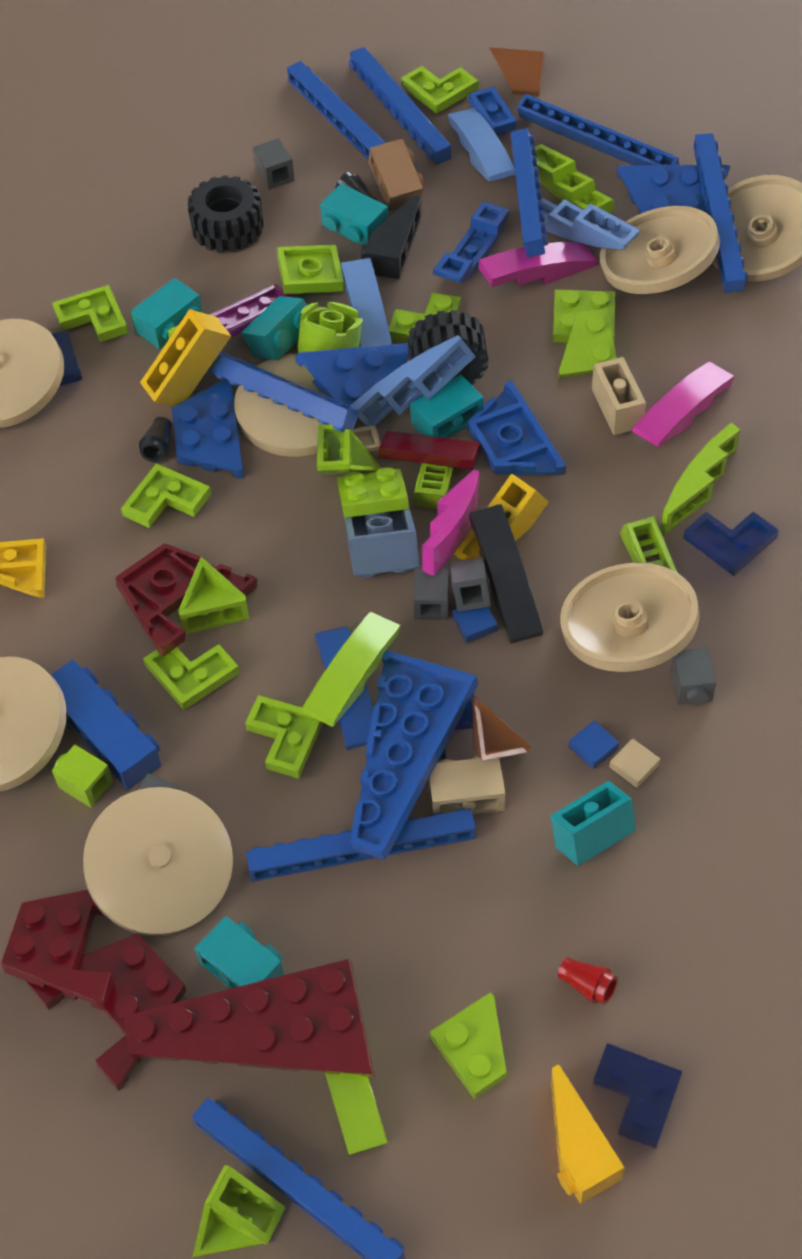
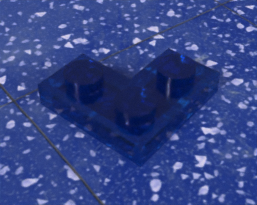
[683,511,779,576]
[593,1043,682,1149]

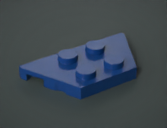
[617,165,730,214]
[295,343,408,406]
[172,379,244,478]
[467,380,566,475]

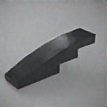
[469,504,543,644]

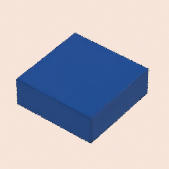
[452,607,498,643]
[568,720,619,769]

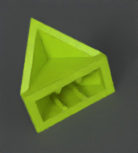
[317,425,382,475]
[178,557,250,634]
[192,1165,286,1257]

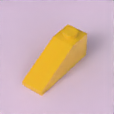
[454,474,549,560]
[551,1064,625,1204]

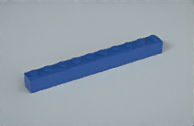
[349,47,451,165]
[287,61,387,160]
[517,94,680,166]
[511,128,548,258]
[693,133,748,293]
[206,352,359,432]
[246,808,476,882]
[191,1098,405,1259]

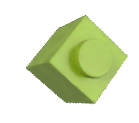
[52,745,114,808]

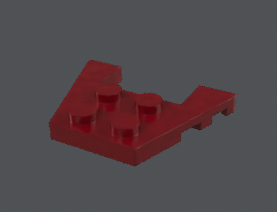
[116,543,257,657]
[1,889,114,1010]
[26,933,186,1091]

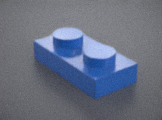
[469,86,517,135]

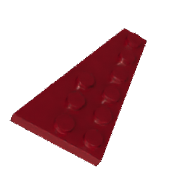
[123,959,375,1077]

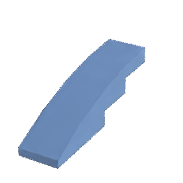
[448,107,515,182]
[541,197,640,250]
[341,258,392,347]
[350,335,476,426]

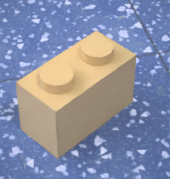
[592,357,646,435]
[428,756,505,815]

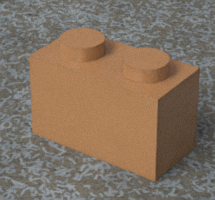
[368,138,425,211]

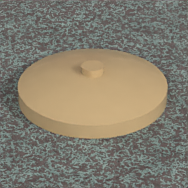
[706,175,802,282]
[600,206,720,294]
[0,319,64,428]
[234,353,358,457]
[560,563,699,672]
[0,657,66,792]
[83,787,233,936]

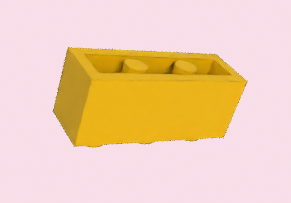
[140,309,231,406]

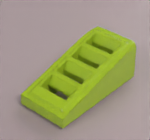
[414,463,455,509]
[620,516,678,573]

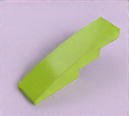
[535,144,615,213]
[661,423,741,534]
[301,612,401,727]
[324,1073,388,1155]

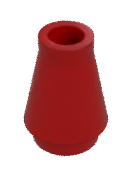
[557,957,618,1005]

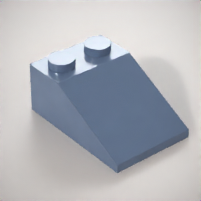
[342,508,420,577]

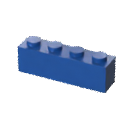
[51,659,161,791]

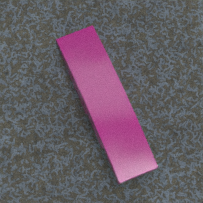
[479,242,598,288]
[632,362,734,447]
[422,470,479,576]

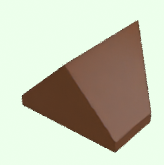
[489,47,546,96]
[470,696,532,761]

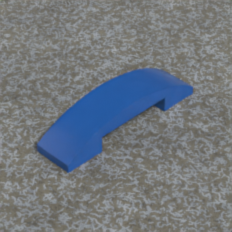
[433,201,510,283]
[314,626,373,750]

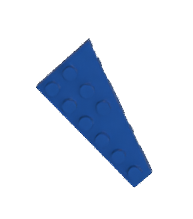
[350,650,479,860]

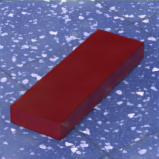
[379,431,480,469]

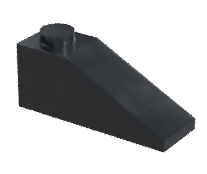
[361,195,421,279]

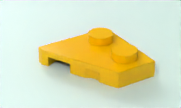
[0,538,46,598]

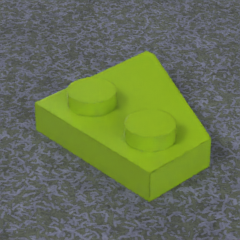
[558,308,617,379]
[430,992,507,1100]

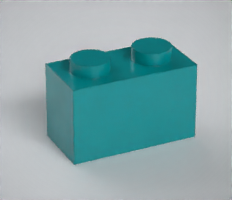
[320,184,388,245]
[131,278,203,350]
[241,296,306,361]
[410,374,484,438]
[550,780,636,866]
[194,916,284,989]

